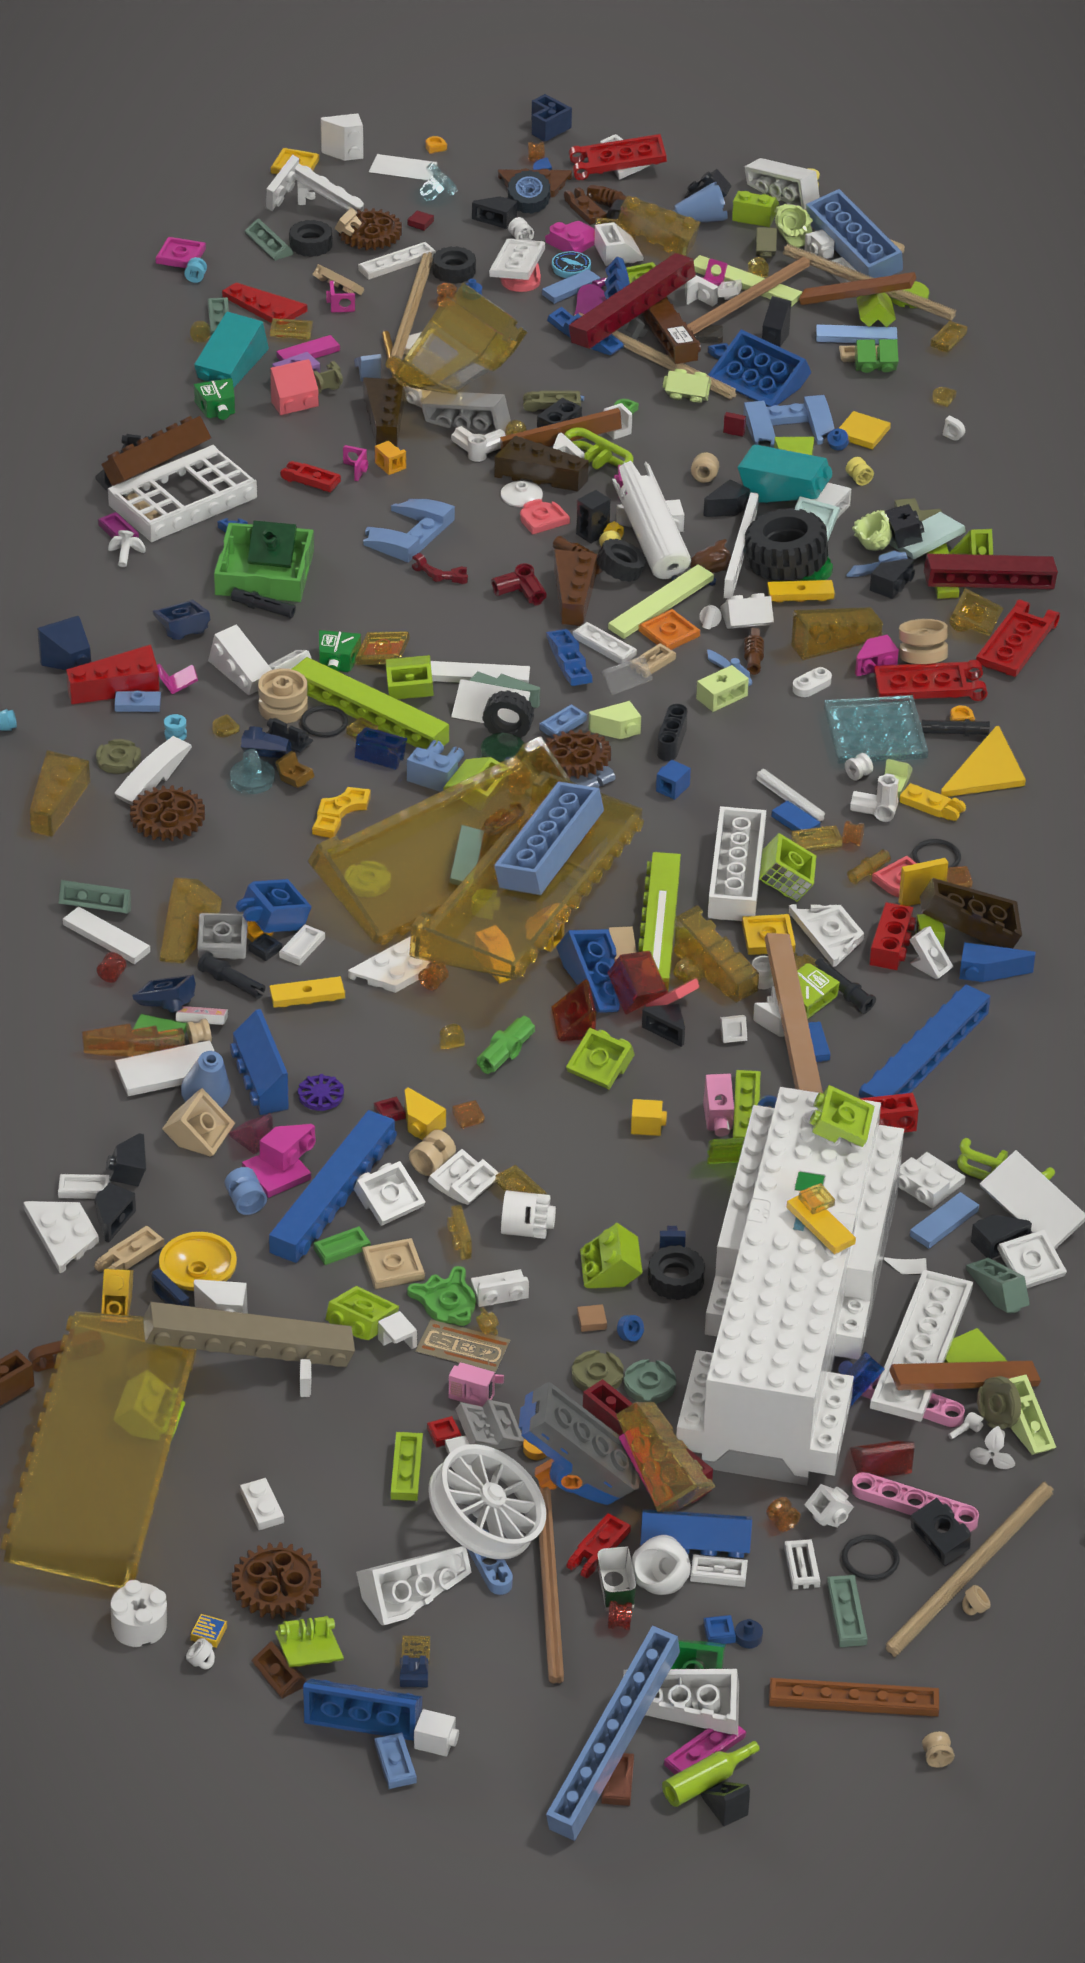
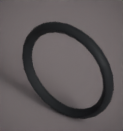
[301,705,348,737]
[912,839,961,871]
[842,1534,900,1580]

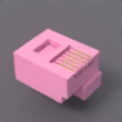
[449,1362,504,1407]

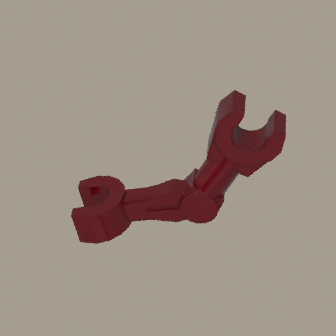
[412,553,468,584]

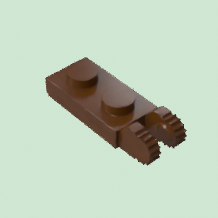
[563,187,607,225]

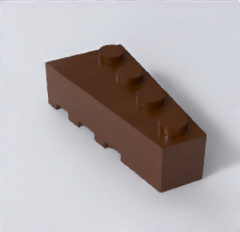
[554,549,597,626]

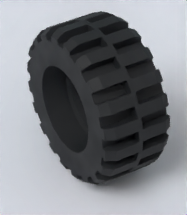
[745,508,828,581]

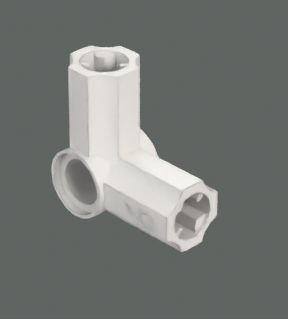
[451,426,506,462]
[850,773,899,822]

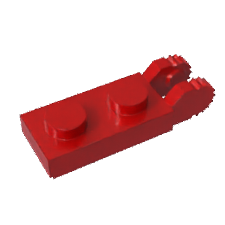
[280,461,341,492]
[566,1513,631,1578]

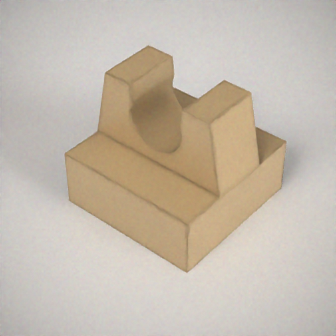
[334,208,362,236]

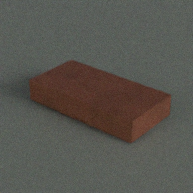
[602,1753,634,1806]

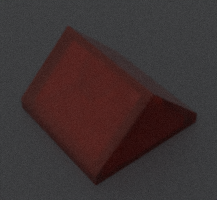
[607,951,668,1015]
[551,979,596,1041]
[850,1440,915,1477]

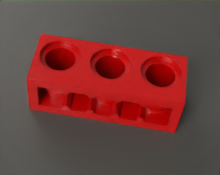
[870,902,916,970]
[859,1093,919,1133]

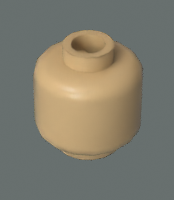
[691,452,719,483]

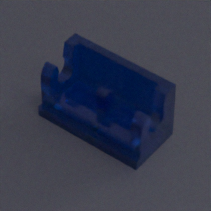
[355,727,407,769]

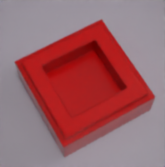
[427,1416,461,1448]

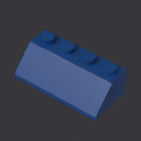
[230,1009,289,1115]
[640,1509,752,1558]
[303,1679,422,1741]

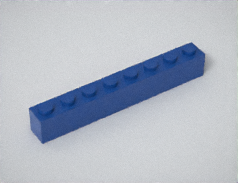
[858,984,991,1098]
[269,1110,397,1263]

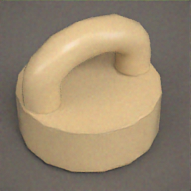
[962,1585,991,1615]

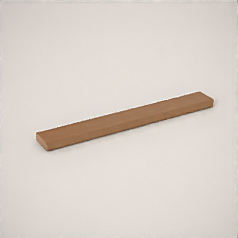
[764,933,823,1093]

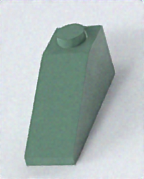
[966,1258,1030,1313]

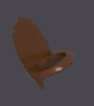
[690,539,731,573]

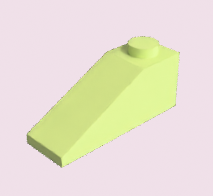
[1009,1375,1056,1455]

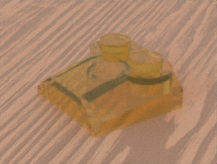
[949,588,1004,636]

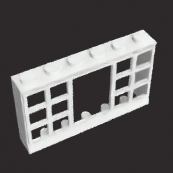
[108,445,257,542]

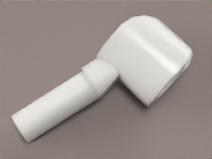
[948,1412,983,1440]

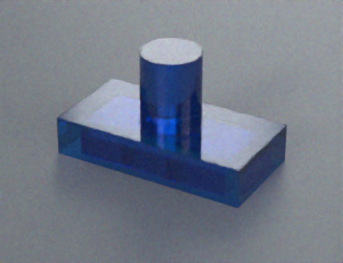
[838,1352,885,1407]

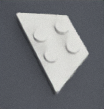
[788,904,864,967]
[348,931,433,993]
[24,1201,99,1273]

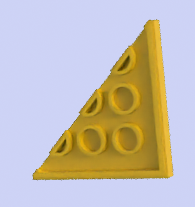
[941,726,1026,797]

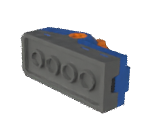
[519,1382,640,1505]

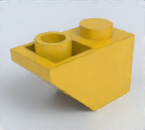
[101,1269,134,1323]

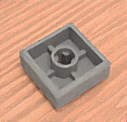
[198,913,247,960]

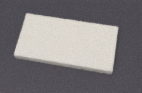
[489,239,545,280]
[115,1040,214,1096]
[980,1150,1085,1249]

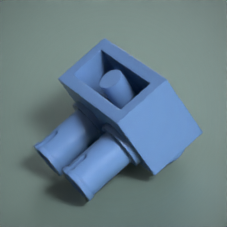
[407,740,464,794]

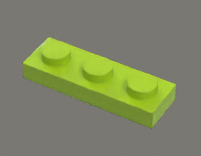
[391,1432,423,1501]

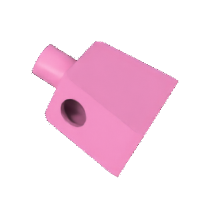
[703,1074,734,1137]

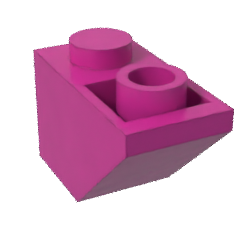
[855,635,899,676]
[260,1124,316,1172]

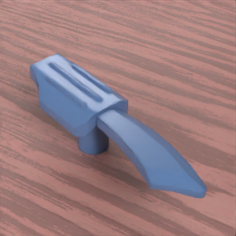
[846,550,908,577]
[707,649,752,686]

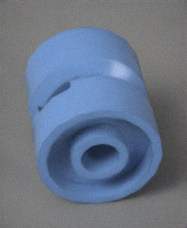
[225,1167,267,1215]

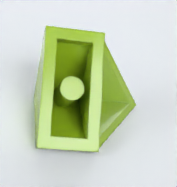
[949,529,993,555]

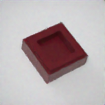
[407,210,434,231]
[723,412,746,437]
[374,1096,406,1121]

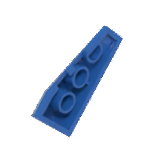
[556,929,620,1013]

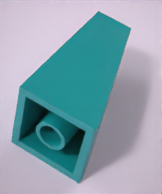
[194,311,269,388]
[737,445,832,503]

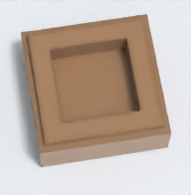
[577,1304,607,1332]

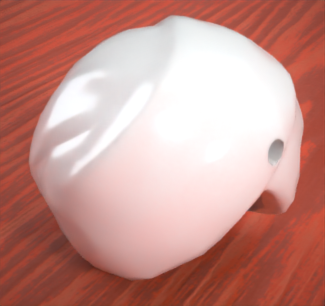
[632,1535,691,1595]

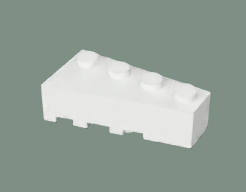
[745,158,820,210]
[623,1669,739,1736]

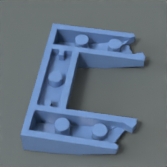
[743,395,835,448]
[363,499,455,562]

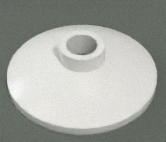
[501,481,543,508]

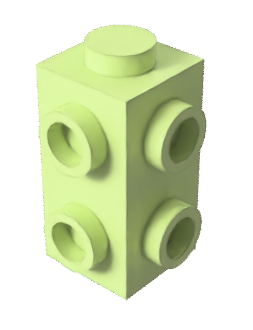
[663,369,711,403]

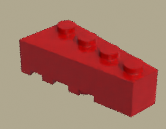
[66,645,160,704]

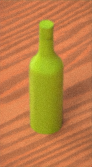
[662,1741,760,1807]

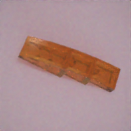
[82,1023,185,1057]

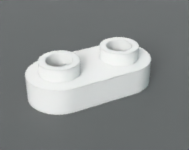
[793,667,832,697]

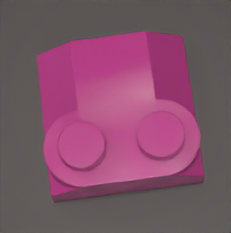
[545,221,595,253]

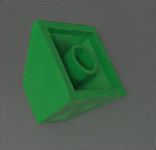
[671,1640,726,1669]

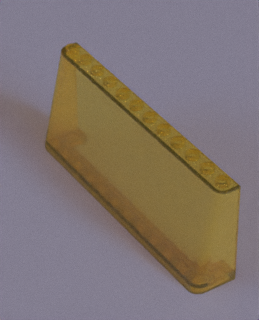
[308,736,601,945]
[409,771,644,980]
[1,1311,197,1588]

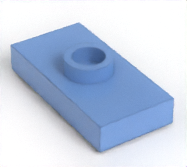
[115,691,161,712]
[539,704,587,738]
[374,1733,417,1789]

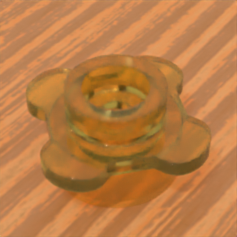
[476,1307,499,1336]

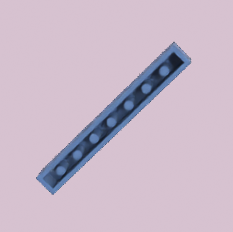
[546,1625,680,1841]

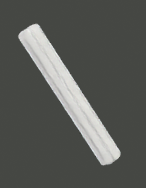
[756,769,825,821]

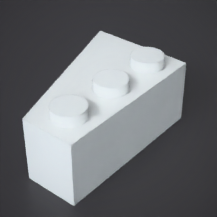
[208,624,272,695]

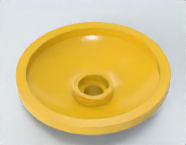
[159,1232,237,1291]

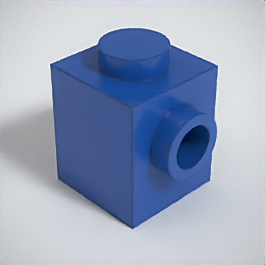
[656,760,691,800]

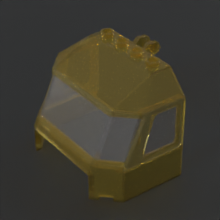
[385,282,528,395]

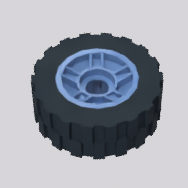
[508,170,550,214]

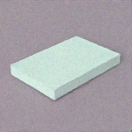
[889,512,966,559]

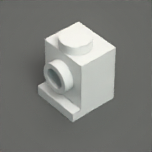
[805,229,835,259]

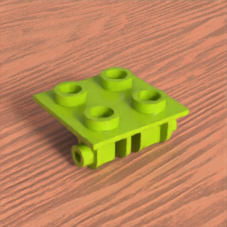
[275,1616,344,1667]

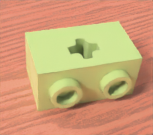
[696,665,749,712]

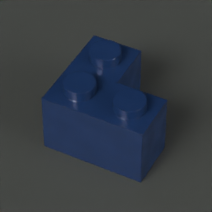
[531,94,572,142]

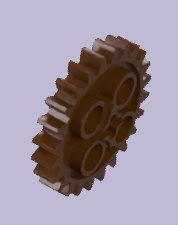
[339,208,402,250]
[538,730,611,779]
[130,785,205,841]
[232,1542,321,1619]

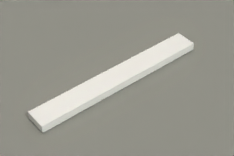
[724,492,759,599]

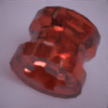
[97,952,127,983]
[608,1601,633,1630]

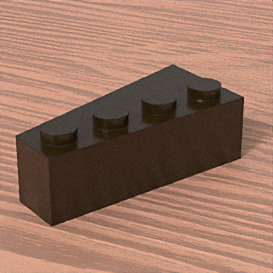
[363,377,404,447]
[494,436,589,492]
[920,878,1022,949]

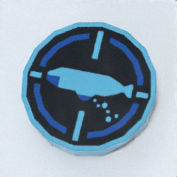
[552,251,591,278]

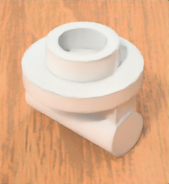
[700,605,722,629]

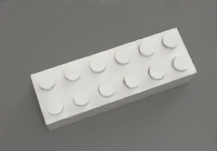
[708,806,766,921]

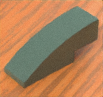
[469,671,540,708]

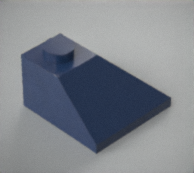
[37,616,91,670]

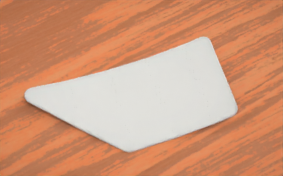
[884,1257,927,1274]

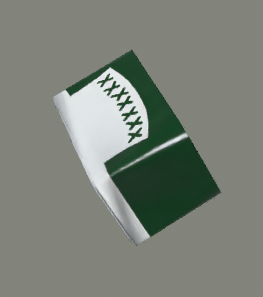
[598,1546,636,1611]

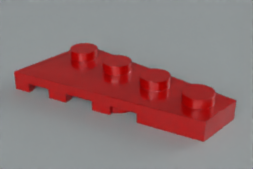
[222,282,308,327]

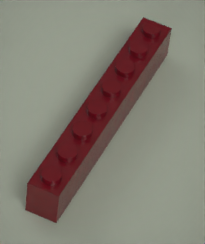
[569,253,696,349]

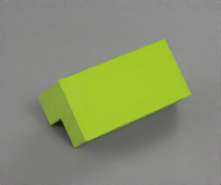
[856,293,896,327]

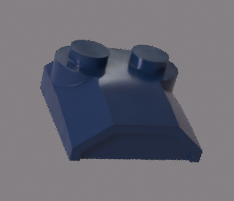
[153,599,211,640]
[241,726,292,758]
[132,974,196,1012]

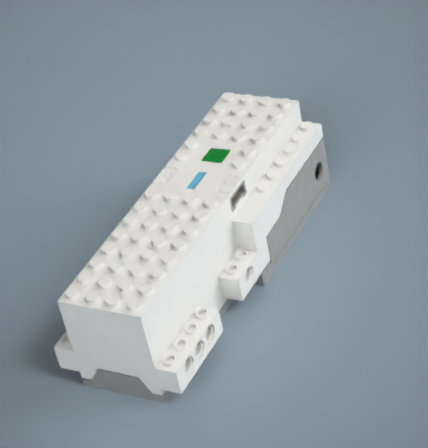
[676,1087,904,1486]

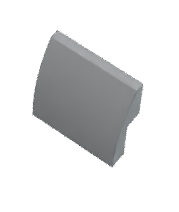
[455,1400,524,1450]

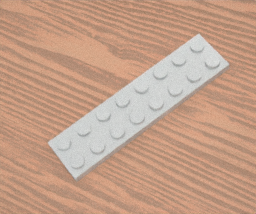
[870,1269,973,1422]

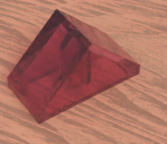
[229,1113,273,1155]

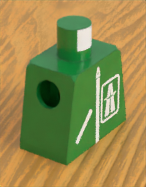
[194,378,235,420]
[319,630,361,672]

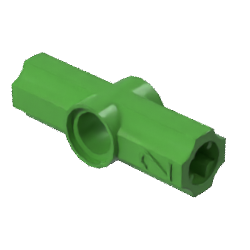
[477,1015,535,1074]

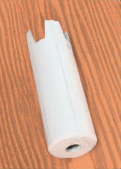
[612,461,691,579]

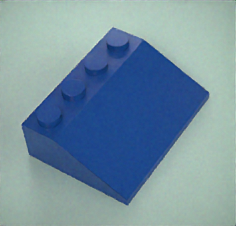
[708,329,812,407]

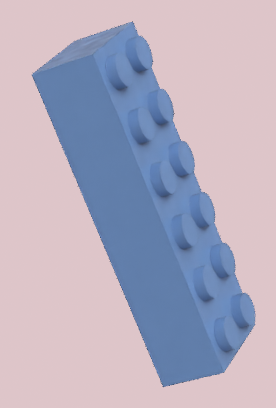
[806,189,903,278]
[494,781,604,895]

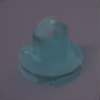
[420,163,457,201]
[230,749,275,794]

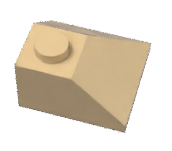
[162,1088,235,1157]

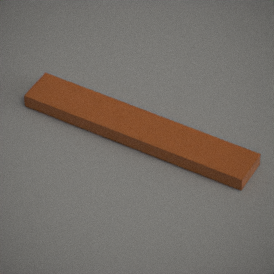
[799,272,917,305]
[500,408,622,450]
[889,1361,1041,1390]
[769,1678,939,1717]

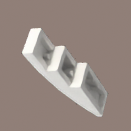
[115,736,192,806]

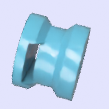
[184,257,207,283]
[164,714,187,740]

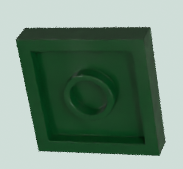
[248,520,297,568]

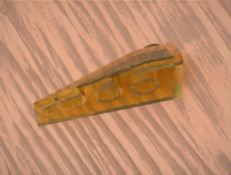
[160,878,222,963]

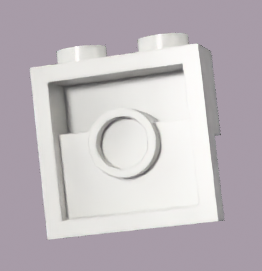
[898,1152,965,1209]
[354,1161,425,1226]

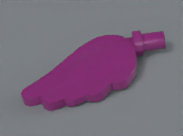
[574,277,606,315]

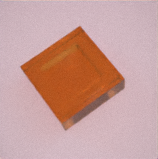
[947,866,973,888]
[452,1100,485,1128]

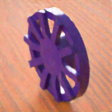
[298,1074,344,1111]

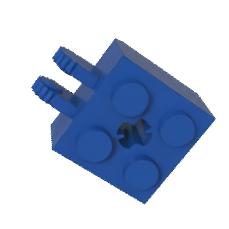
[235,879,312,933]

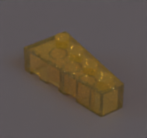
[791,607,883,660]
[29,750,90,837]
[616,1402,716,1512]

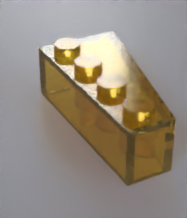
[617,196,701,256]
[674,905,759,1003]

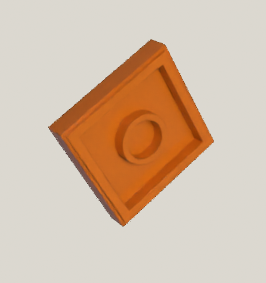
[638,609,700,650]

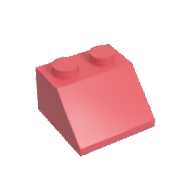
[270,359,319,415]

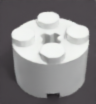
[111,1580,167,1647]

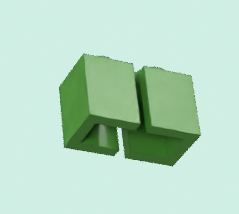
[855,339,899,373]

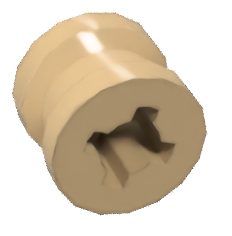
[186,1018,212,1044]
[922,1731,955,1768]

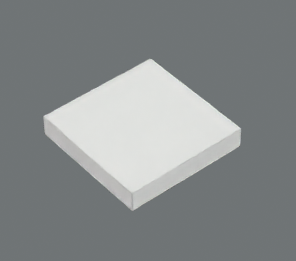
[997,1230,1067,1288]

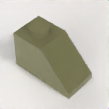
[755,227,777,258]

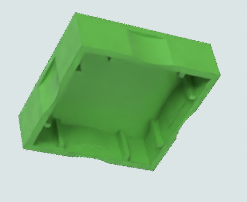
[214,523,314,602]

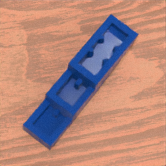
[604,257,630,299]
[547,307,624,356]
[546,629,593,686]

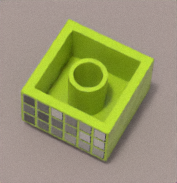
[759,833,817,902]

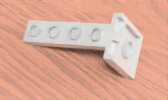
[266,155,364,212]

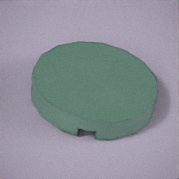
[624,1359,676,1404]

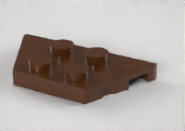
[498,168,572,197]

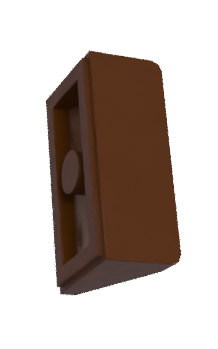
[251,1641,307,1699]

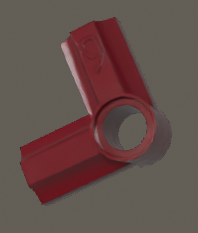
[491,563,547,605]

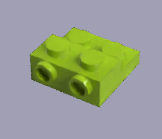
[566,1028,635,1090]
[809,1085,875,1147]
[325,1286,399,1340]

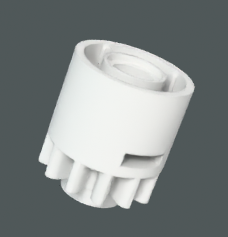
[501,1190,556,1239]

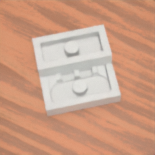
[428,1149,501,1205]

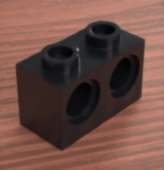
[537,398,582,428]

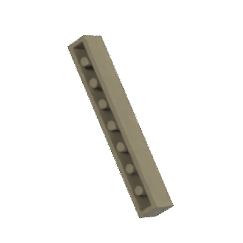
[143,1302,355,1367]

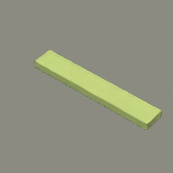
[694,255,802,307]
[608,565,714,639]

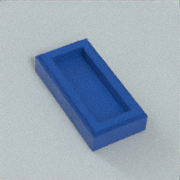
[771,800,821,838]
[808,1022,830,1062]

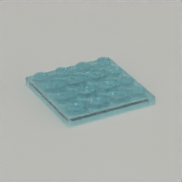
[824,695,928,764]

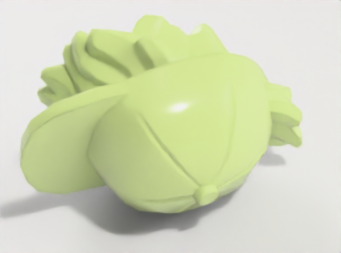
[774,204,813,248]
[852,510,893,551]

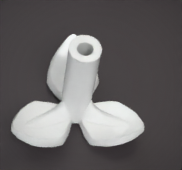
[108,530,145,567]
[970,1426,1015,1469]

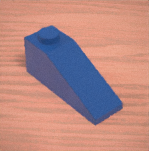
[959,942,1036,982]

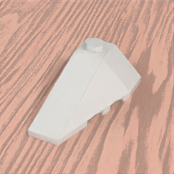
[356,1546,472,1625]

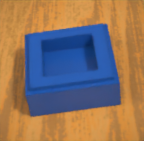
[703,1615,736,1644]

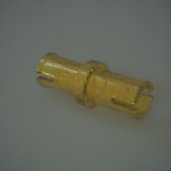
[847,849,891,884]

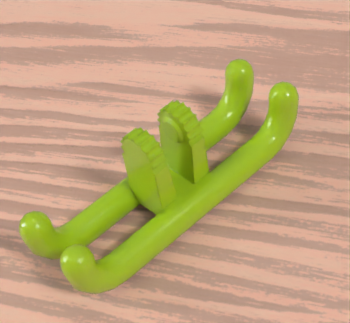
[564,427,634,469]
[957,1138,1055,1180]

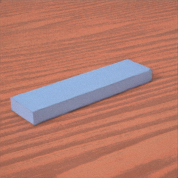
[816,324,897,344]

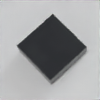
[248,933,282,961]

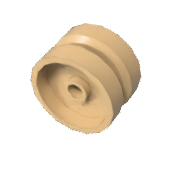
[899,619,948,664]
[258,668,308,723]

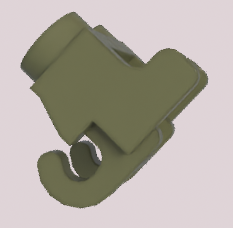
[313,361,343,394]

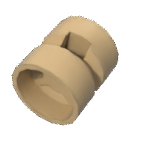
[409,1130,456,1176]

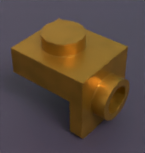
[276,751,315,788]

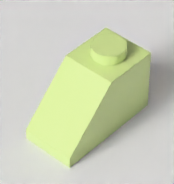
[588,701,641,739]

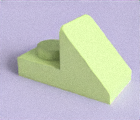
[884,759,913,799]

